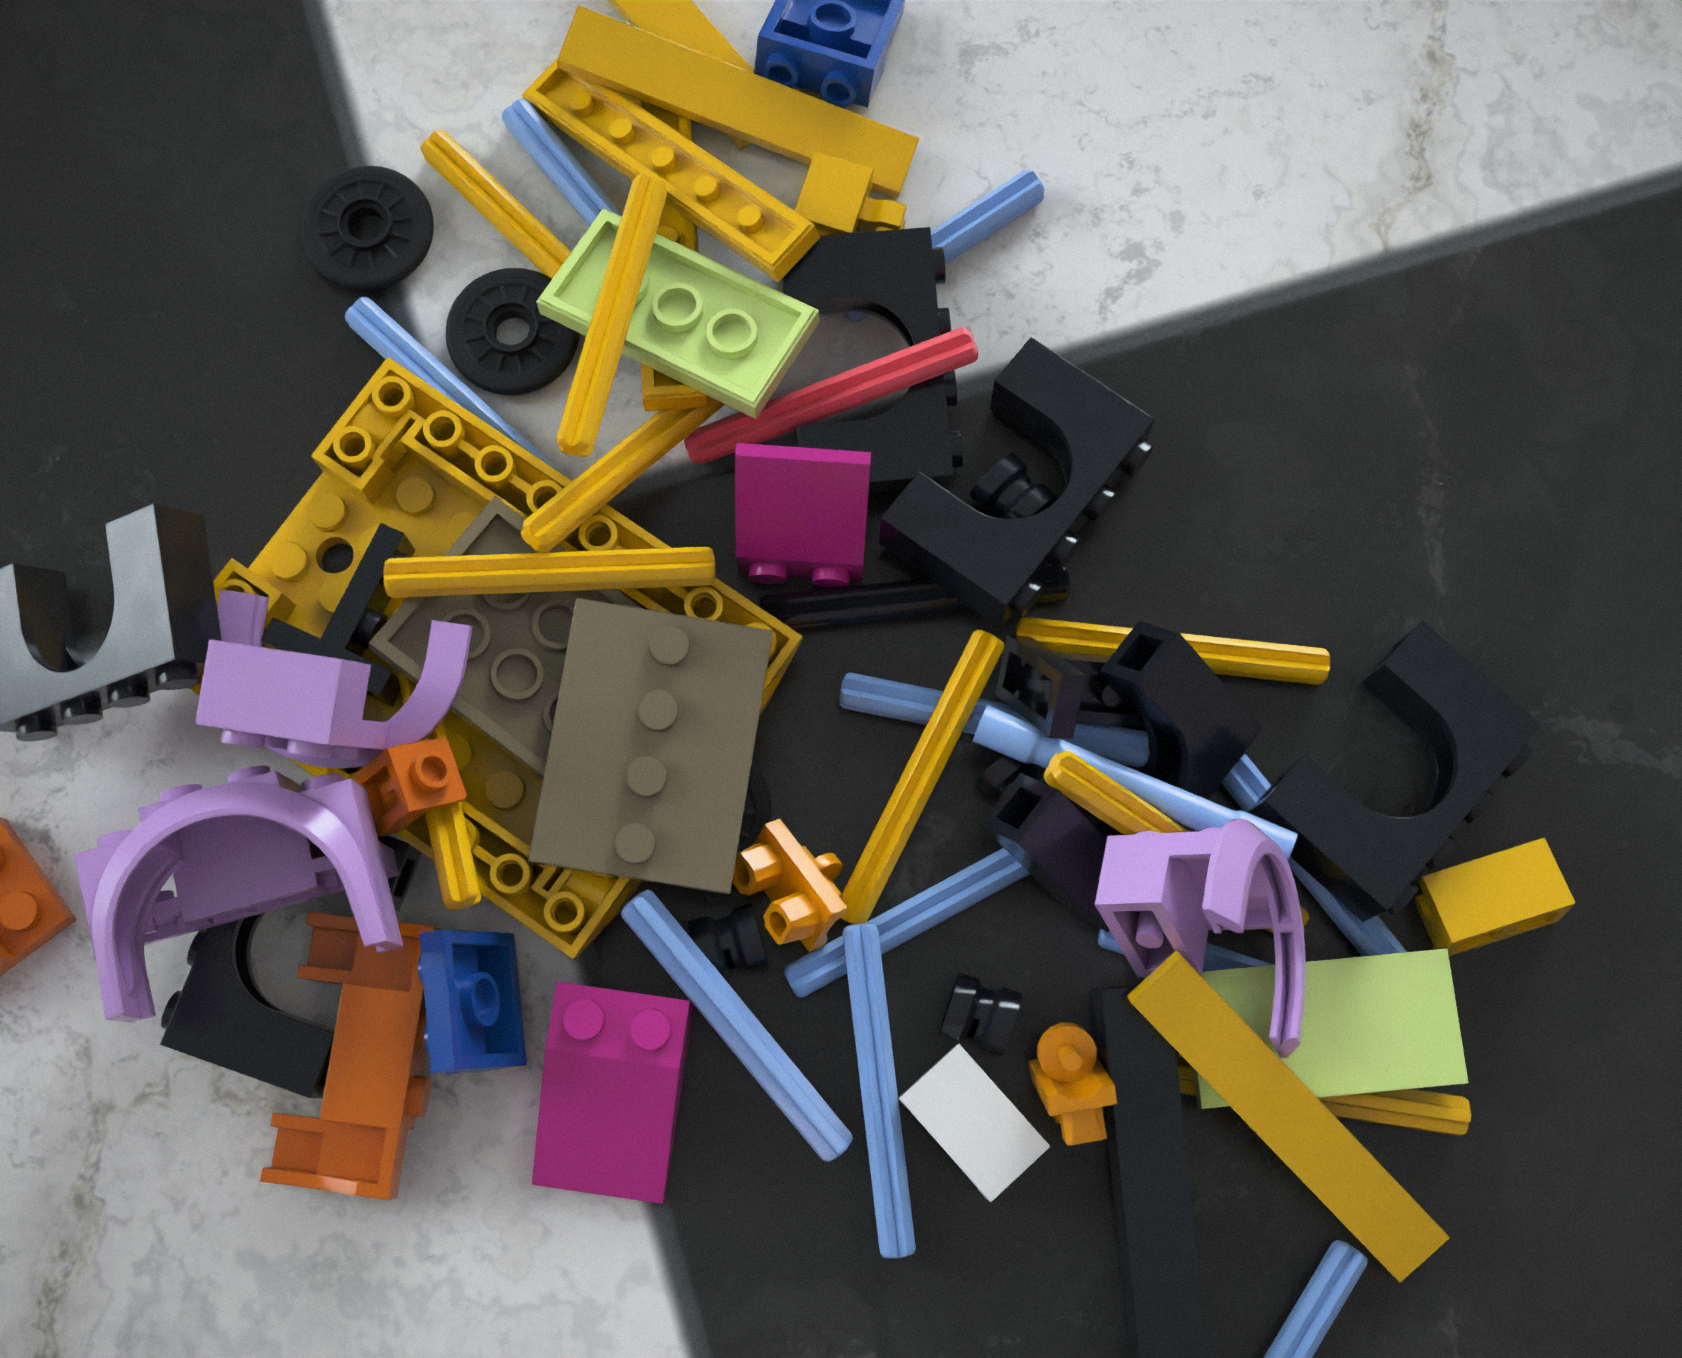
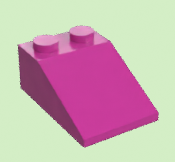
[735,443,871,589]
[532,982,695,1204]

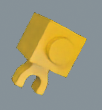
[794,151,907,236]

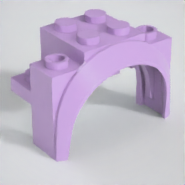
[74,766,403,1023]

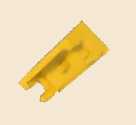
[1415,837,1576,957]

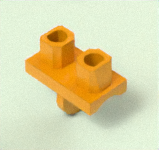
[732,819,847,952]
[1028,1022,1118,1145]

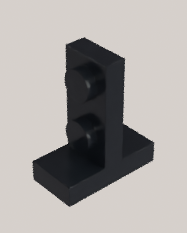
[261,523,416,707]
[995,635,1145,739]

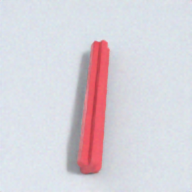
[684,327,979,465]

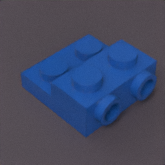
[754,0,905,108]
[418,929,527,1075]

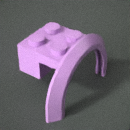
[195,589,473,768]
[1095,819,1306,1058]

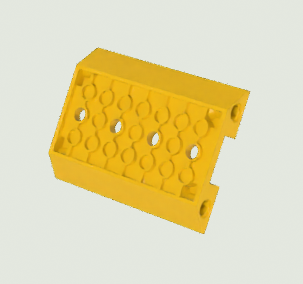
[189,357,803,960]

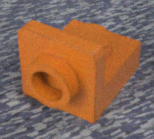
[353,737,466,837]

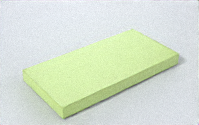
[536,208,820,419]
[1192,948,1469,1109]

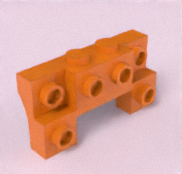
[260,912,441,1200]

